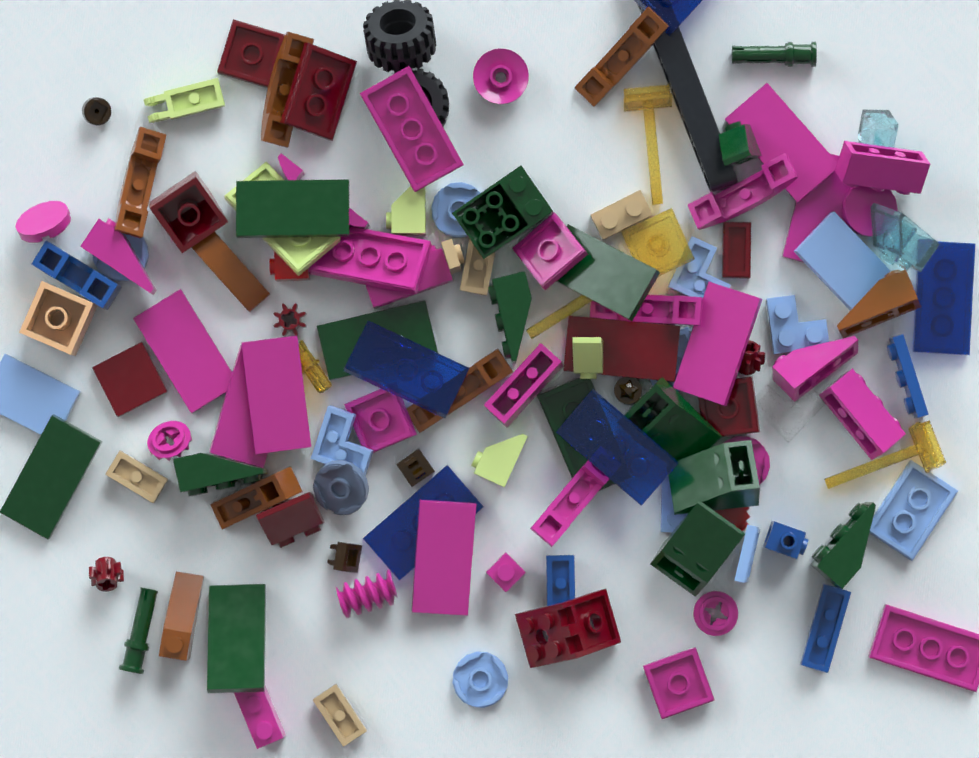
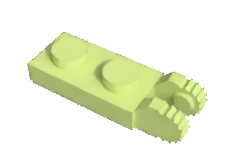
[144,78,225,123]

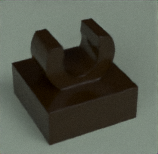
[396,449,435,487]
[327,542,362,573]

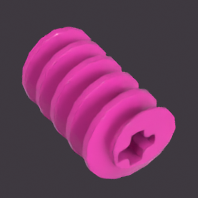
[336,570,398,618]

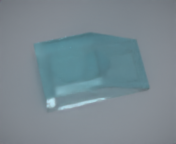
[858,110,899,148]

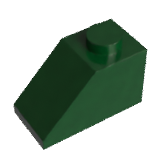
[719,121,762,166]

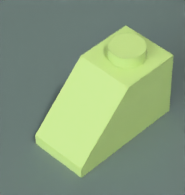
[386,186,426,236]
[573,337,603,379]
[471,434,528,487]

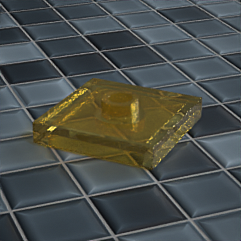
[621,208,695,277]

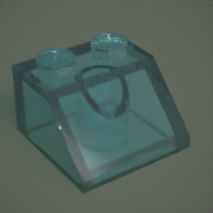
[870,203,940,272]

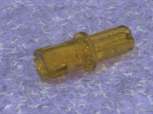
[298,340,332,393]

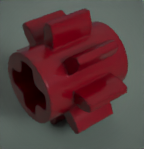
[273,303,307,337]
[738,340,765,375]
[89,557,124,592]

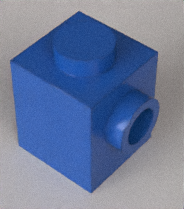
[763,521,808,559]

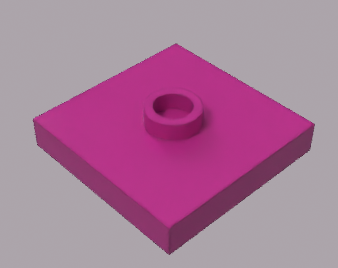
[512,212,588,290]
[344,383,417,453]
[643,647,715,719]

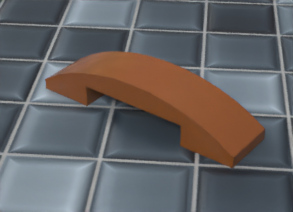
[574,7,669,107]
[261,32,314,148]
[114,127,166,238]
[191,232,270,312]
[406,349,513,433]

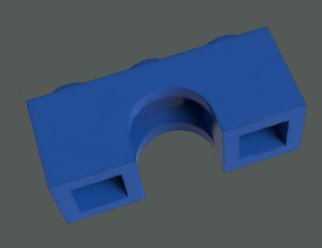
[31,240,122,311]

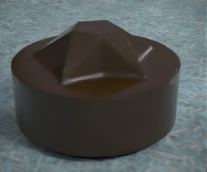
[82,97,111,125]
[614,377,642,404]

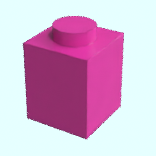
[486,552,526,592]

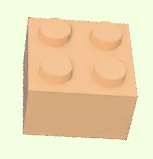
[19,281,98,356]

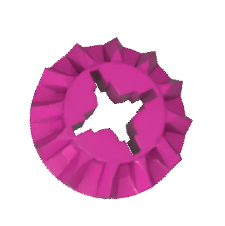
[147,421,192,461]
[693,591,738,636]

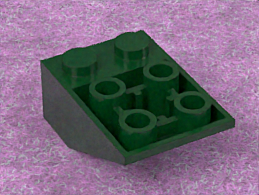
[452,165,553,259]
[488,271,532,364]
[618,377,722,464]
[667,440,760,515]
[173,453,268,497]
[650,501,745,597]
[810,502,876,589]

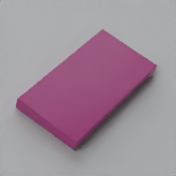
[360,66,464,192]
[725,83,837,203]
[782,154,851,263]
[309,226,432,294]
[673,282,763,406]
[133,289,232,413]
[241,335,311,454]
[209,345,268,468]
[411,500,476,616]
[868,604,979,692]

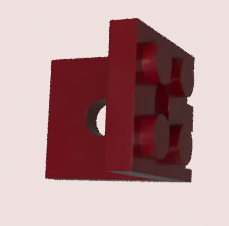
[515,588,621,668]

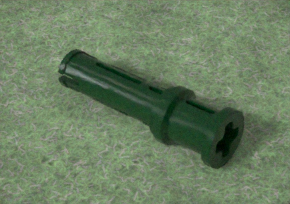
[732,41,817,67]
[119,587,158,674]

